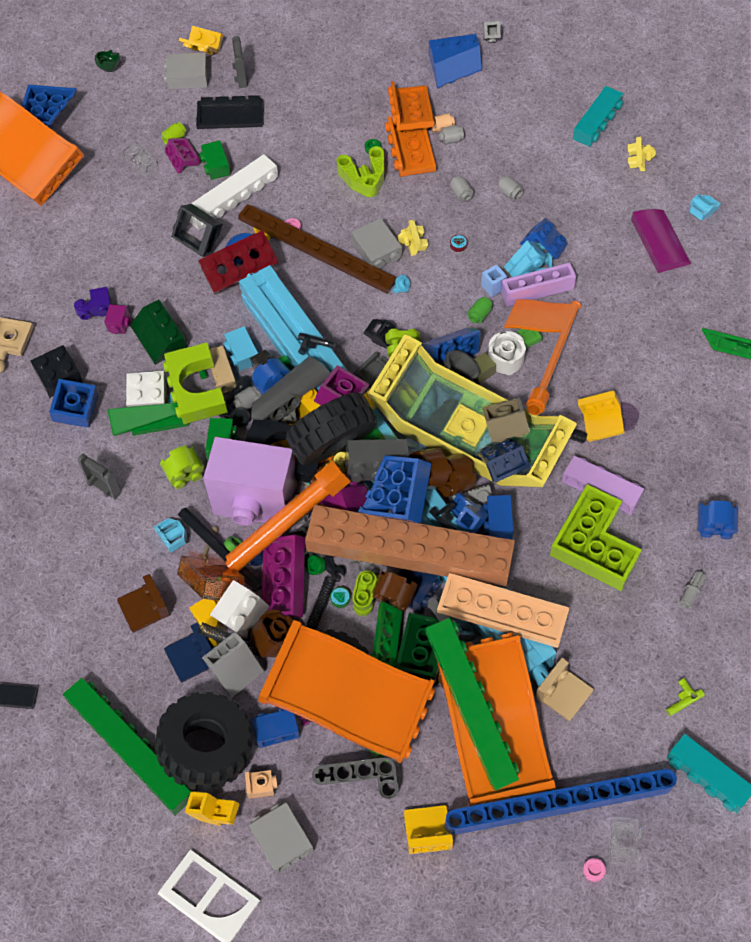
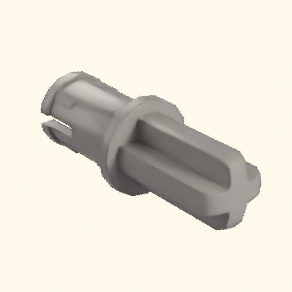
[679,571,706,609]

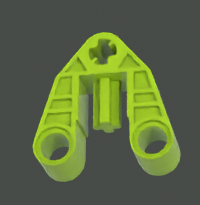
[336,146,384,198]

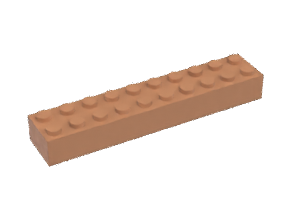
[305,505,515,588]

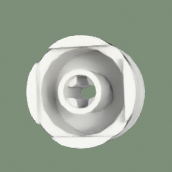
[488,331,526,375]

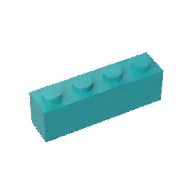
[573,86,624,147]
[667,734,751,814]

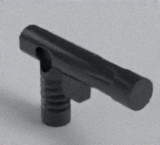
[298,333,336,355]
[429,501,457,530]

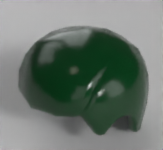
[94,50,120,72]

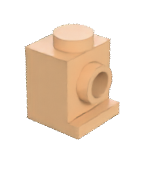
[245,770,278,799]

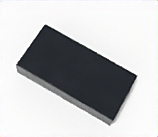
[0,684,38,709]

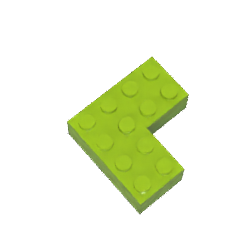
[550,484,642,592]

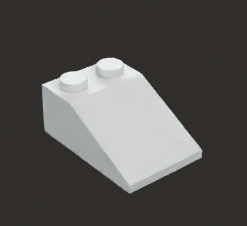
[210,580,269,640]

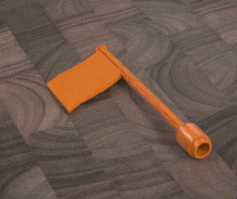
[504,299,581,415]

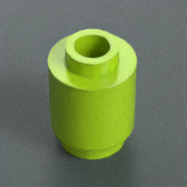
[162,122,186,145]

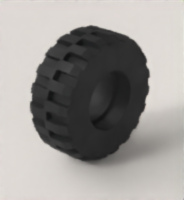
[287,392,377,465]
[155,692,253,790]

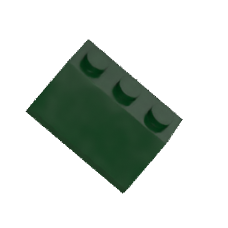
[130,299,187,365]
[395,613,439,687]

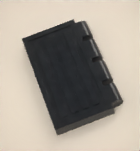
[196,95,263,129]

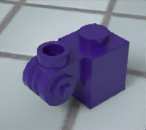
[74,287,111,320]

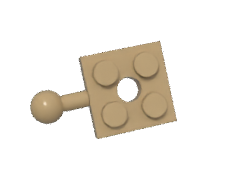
[0,317,34,373]

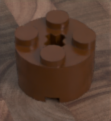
[409,448,452,490]
[436,453,476,497]
[372,570,418,612]
[249,609,293,658]

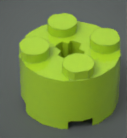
[160,445,205,489]

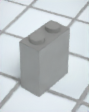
[164,52,207,89]
[350,218,402,269]
[202,632,264,698]
[248,803,314,875]

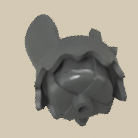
[434,350,480,398]

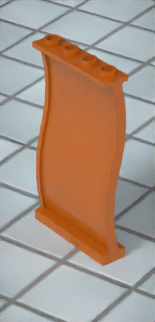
[0,91,85,206]
[258,620,435,763]
[435,633,556,806]

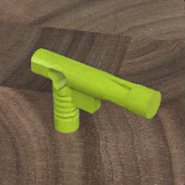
[666,678,705,716]

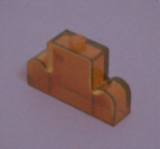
[177,555,245,601]

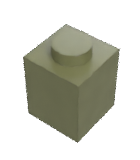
[472,352,496,385]

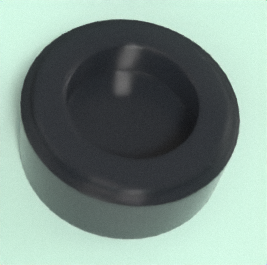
[230,407,250,426]

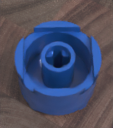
[252,358,290,395]
[698,501,739,539]

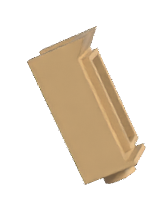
[210,346,236,394]

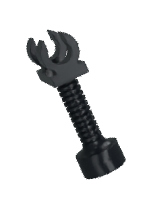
[219,376,252,419]

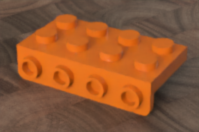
[388,81,434,131]
[385,116,436,177]

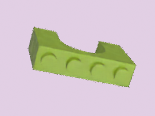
[163,342,228,424]

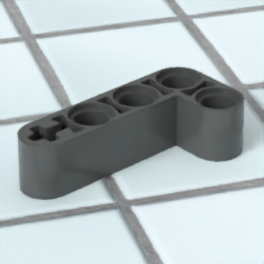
[312,757,399,799]

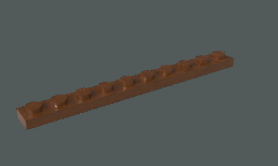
[238,204,396,294]

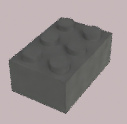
[344,439,409,482]

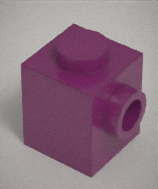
[104,304,131,334]

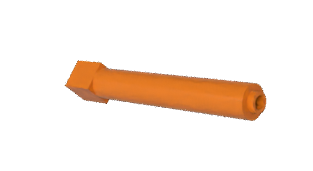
[225,460,351,571]

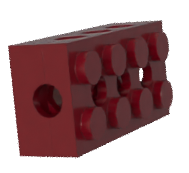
[198,230,278,294]

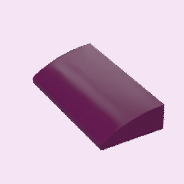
[631,209,691,273]
[262,535,305,618]

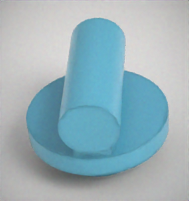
[392,275,410,293]

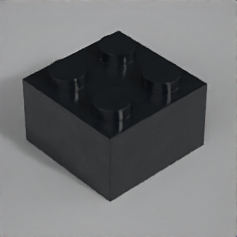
[30,345,83,398]

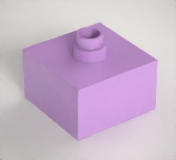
[203,437,298,526]

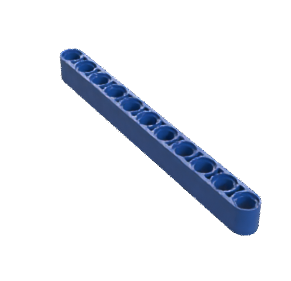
[444,769,677,835]

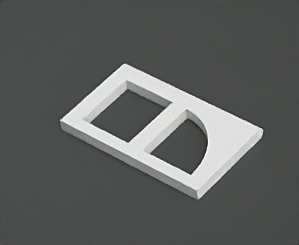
[158,849,260,942]

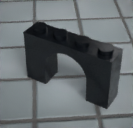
[245,417,323,483]

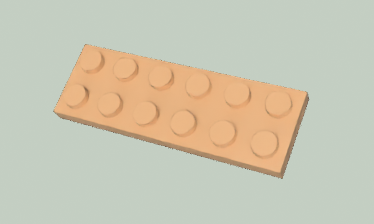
[437,573,569,648]

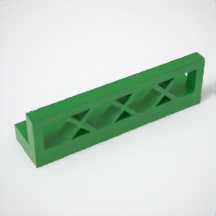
[372,602,402,668]

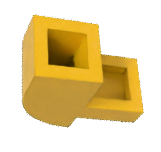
[184,792,239,826]

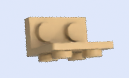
[536,658,593,721]

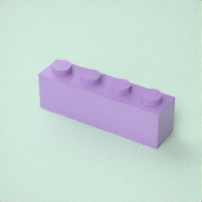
[501,263,576,307]
[562,456,644,515]

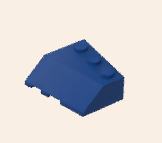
[429,34,482,89]
[22,84,77,127]
[422,328,481,366]
[358,455,431,524]

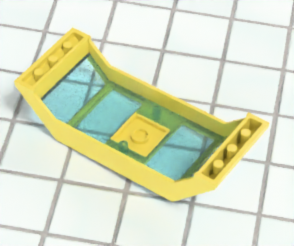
[368,334,577,487]

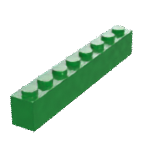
[424,618,520,791]
[62,677,193,816]

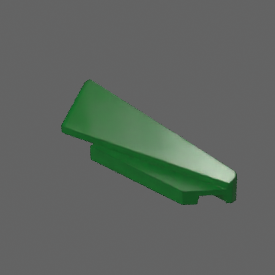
[702,328,751,360]
[108,403,192,436]

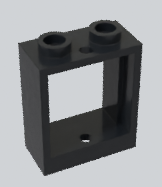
[171,204,223,257]

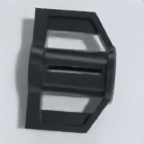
[363,319,396,349]

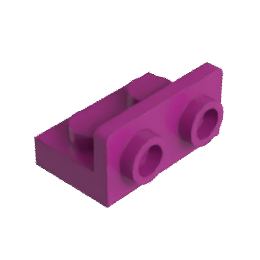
[165,138,200,173]

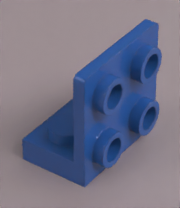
[520,217,568,259]

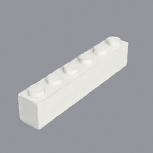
[190,154,278,230]

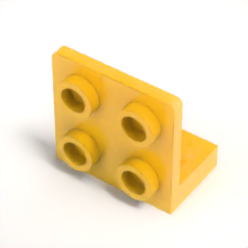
[179,26,223,55]
[577,390,625,442]
[404,805,453,854]

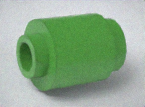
[467,297,493,323]

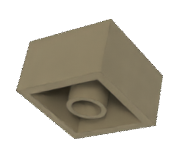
[482,397,530,443]

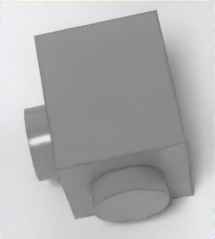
[482,21,501,42]

